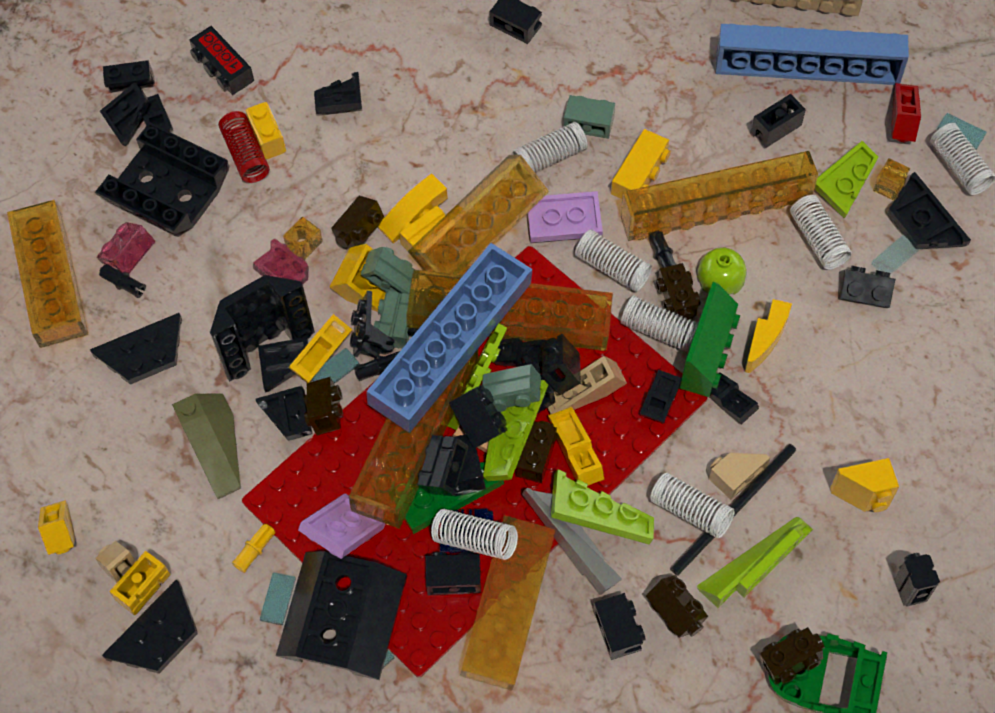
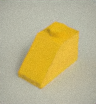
[38,500,75,555]

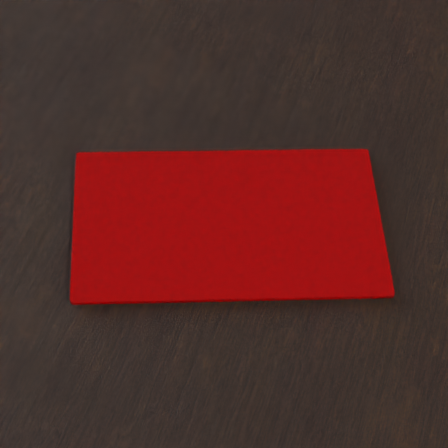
[242,246,708,677]

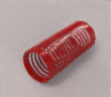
[218,111,270,183]

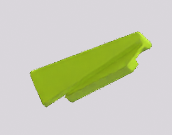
[697,517,813,608]

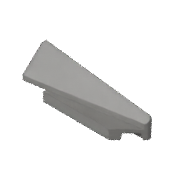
[522,488,622,595]

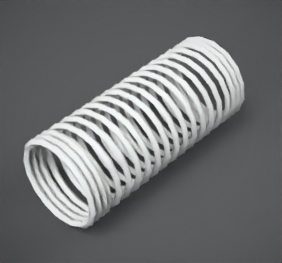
[512,122,588,177]
[930,123,995,195]
[790,195,852,270]
[575,229,652,292]
[621,295,698,353]
[650,473,734,538]
[431,509,518,560]

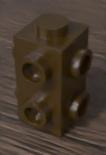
[331,195,384,248]
[656,263,701,321]
[304,377,343,435]
[516,421,557,483]
[646,575,709,638]
[760,627,825,685]

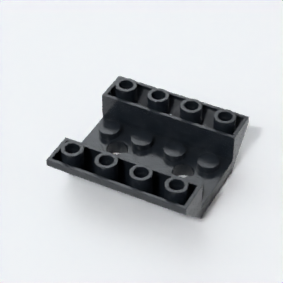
[95,122,228,234]
[210,275,315,382]
[276,551,407,680]

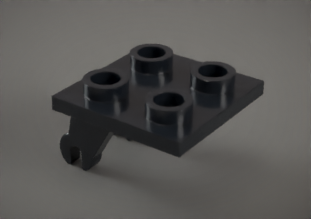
[350,291,395,358]

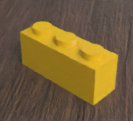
[611,129,671,205]

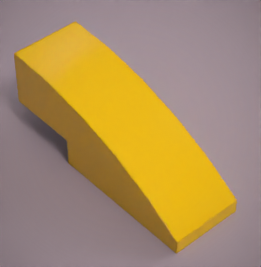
[378,173,448,243]
[745,299,792,373]
[288,314,352,383]
[548,407,604,486]

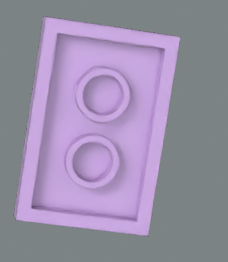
[526,191,603,243]
[298,494,387,559]

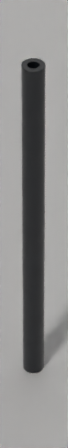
[671,444,796,576]

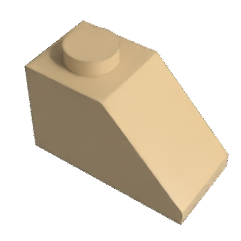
[709,453,770,500]
[95,540,136,583]

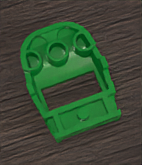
[769,634,887,713]

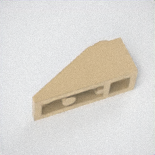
[548,356,627,414]

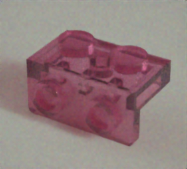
[96,222,155,273]
[253,238,309,284]

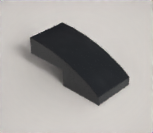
[143,94,173,131]
[494,337,547,367]
[640,369,682,424]
[710,372,759,425]

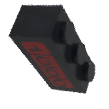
[189,25,254,96]

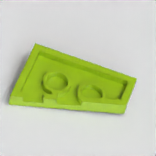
[811,141,879,218]

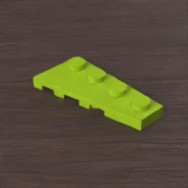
[447,323,507,430]
[483,380,548,481]
[551,469,654,544]

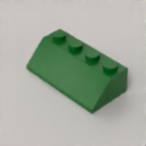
[680,282,741,397]

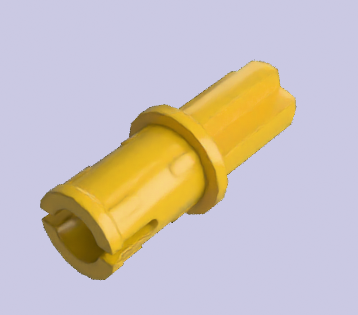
[231,524,275,573]

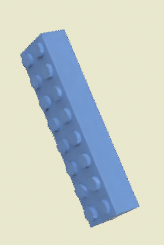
[716,24,909,85]
[367,243,532,433]

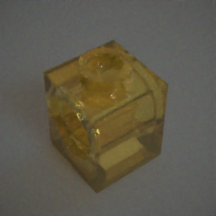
[873,158,910,201]
[283,216,323,261]

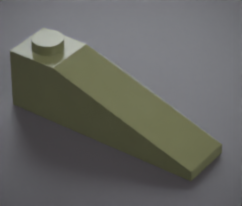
[172,393,241,499]

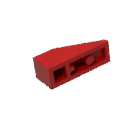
[891,83,921,143]

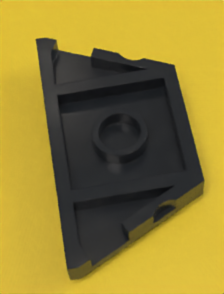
[887,172,971,249]
[90,313,182,385]
[102,580,198,674]

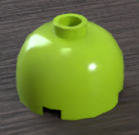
[697,247,747,294]

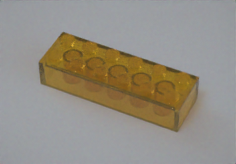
[408,155,549,289]
[7,200,88,348]
[460,515,556,691]

